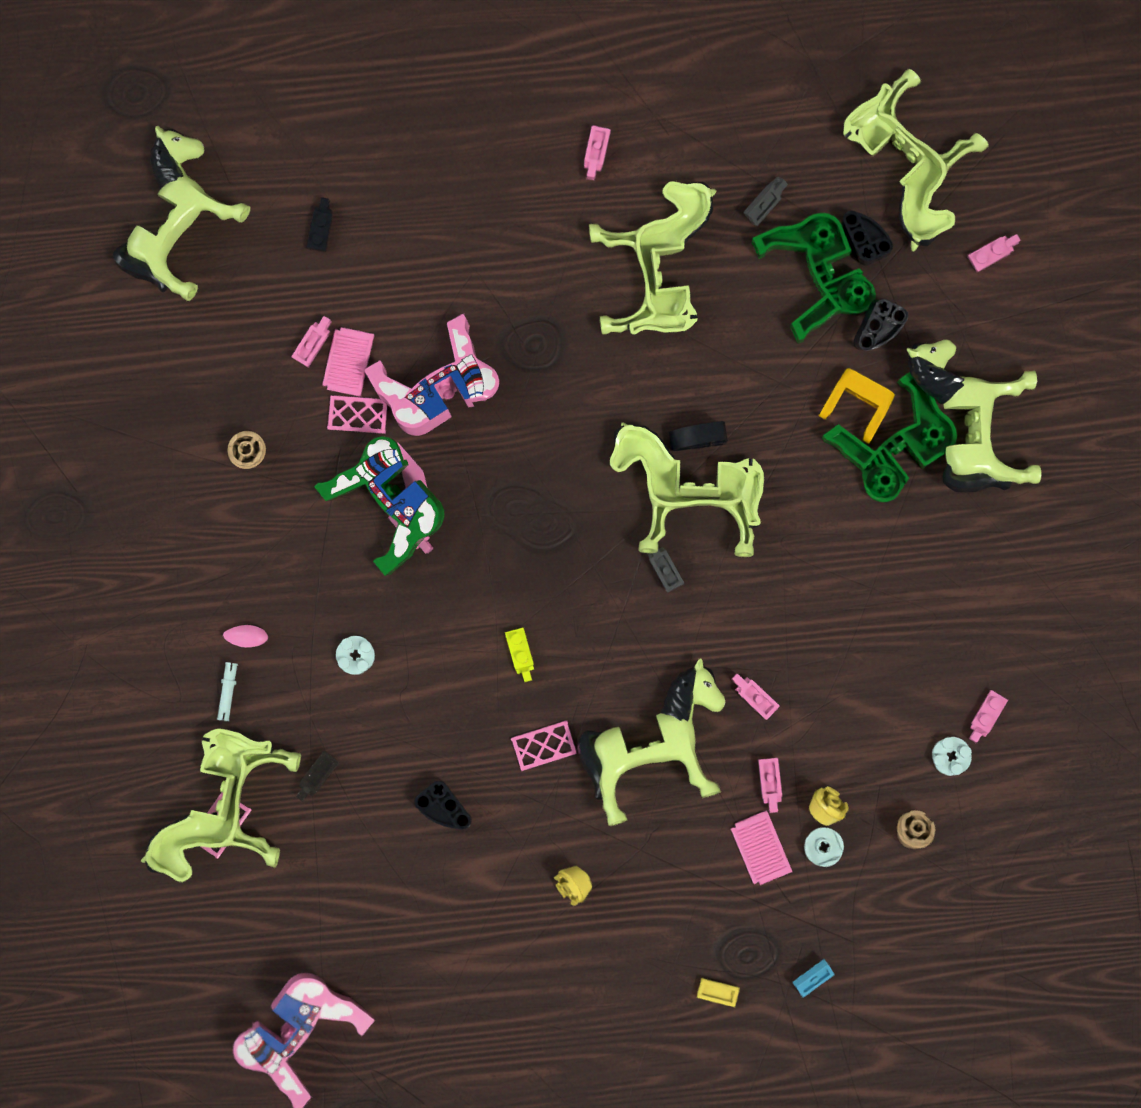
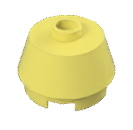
[809,786,849,825]
[554,866,592,906]

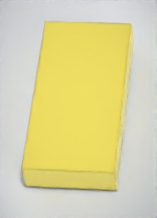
[697,978,739,1007]

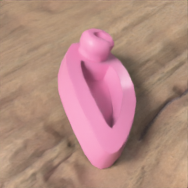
[223,625,268,647]

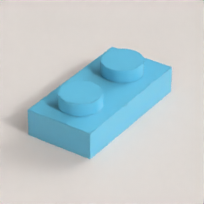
[793,959,835,997]

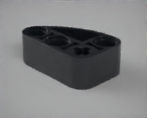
[841,210,893,266]
[853,299,908,351]
[669,421,728,451]
[414,781,472,829]

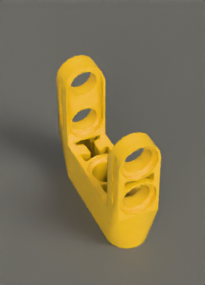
[819,368,895,444]

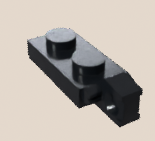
[307,197,333,252]

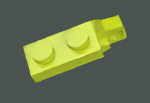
[505,628,534,682]

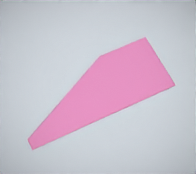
[398,443,427,488]

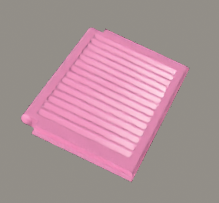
[323,327,374,397]
[731,810,792,885]

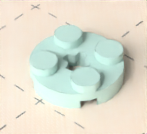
[336,636,375,675]
[932,737,972,776]
[804,827,844,867]

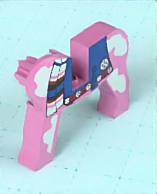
[364,314,499,436]
[233,973,375,1108]

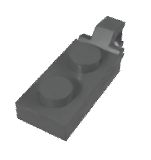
[743,177,788,226]
[648,547,684,593]

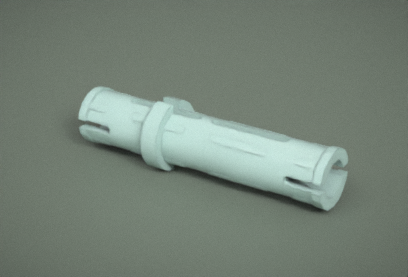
[217,662,238,721]

